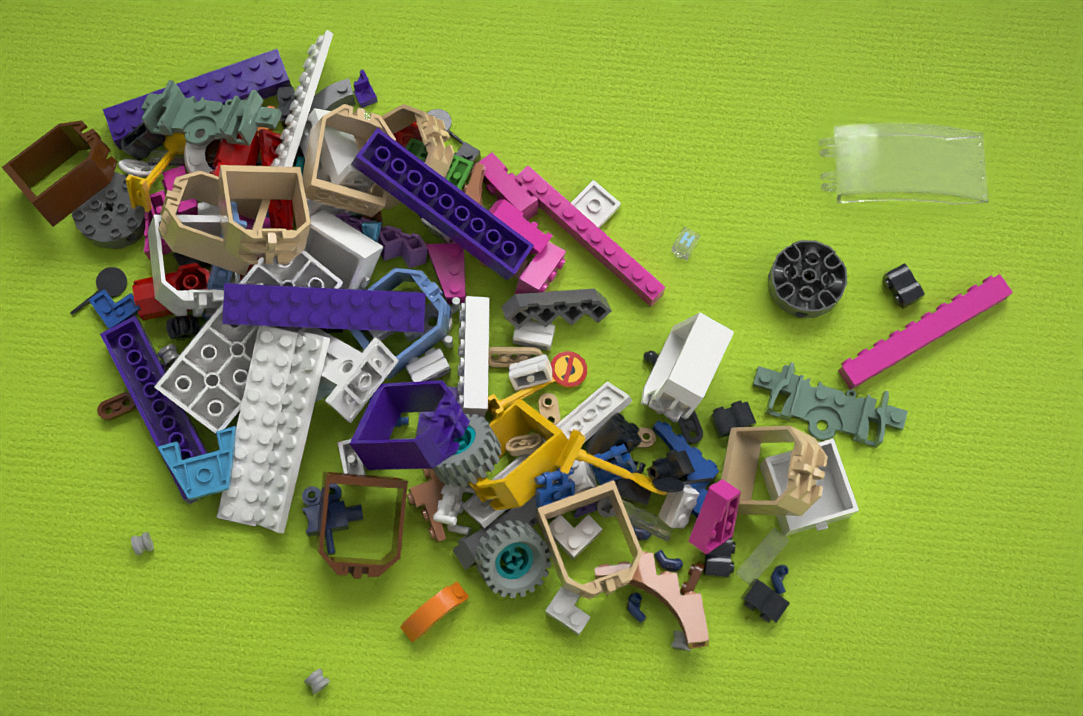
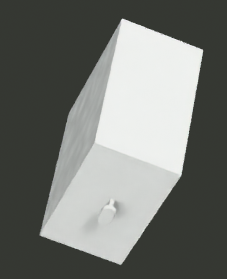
[304,210,383,290]
[760,439,859,537]

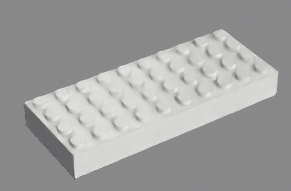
[155,251,344,433]

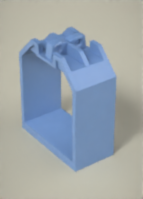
[349,268,451,379]

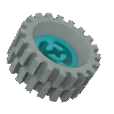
[433,413,502,487]
[475,520,551,598]

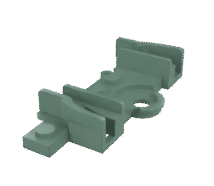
[141,80,282,146]
[752,362,908,447]

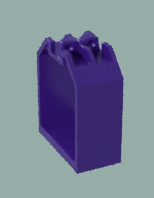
[349,380,470,470]

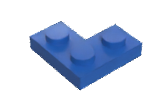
[89,289,141,329]

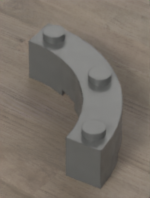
[293,78,356,166]

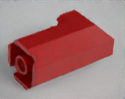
[209,131,260,177]
[132,263,211,321]

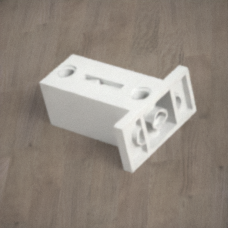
[300,108,375,216]
[305,327,399,423]

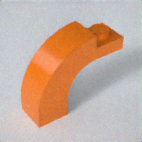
[400,582,469,643]

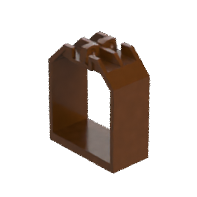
[2,121,117,227]
[316,471,408,579]

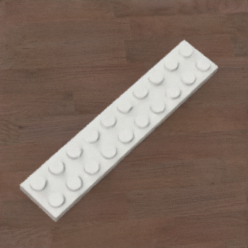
[271,30,333,167]
[217,325,299,526]
[254,330,330,533]
[461,381,632,528]

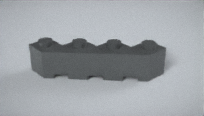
[501,288,612,329]
[453,494,538,570]

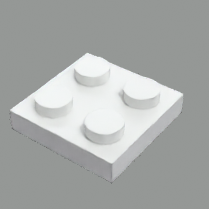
[571,180,621,228]

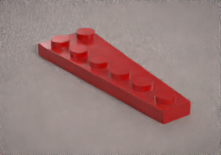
[258,128,293,230]

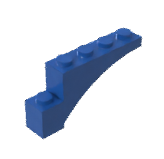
[652,420,719,518]

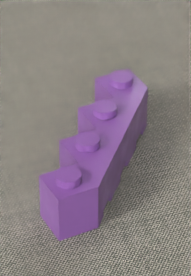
[334,212,428,268]

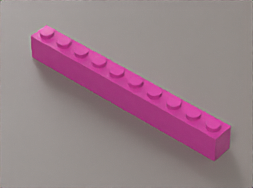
[516,165,665,307]
[838,274,1013,390]

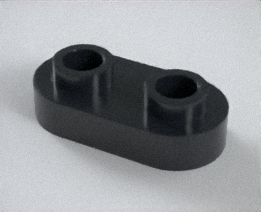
[677,410,703,444]

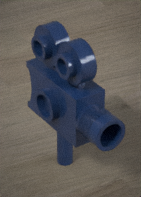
[302,483,364,555]

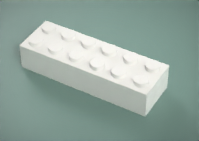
[457,296,489,418]

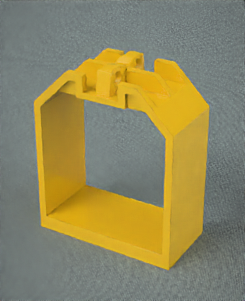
[468,398,568,511]

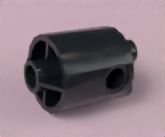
[585,412,642,462]

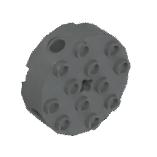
[72,172,146,249]
[768,240,847,318]

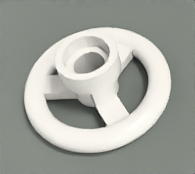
[118,159,155,178]

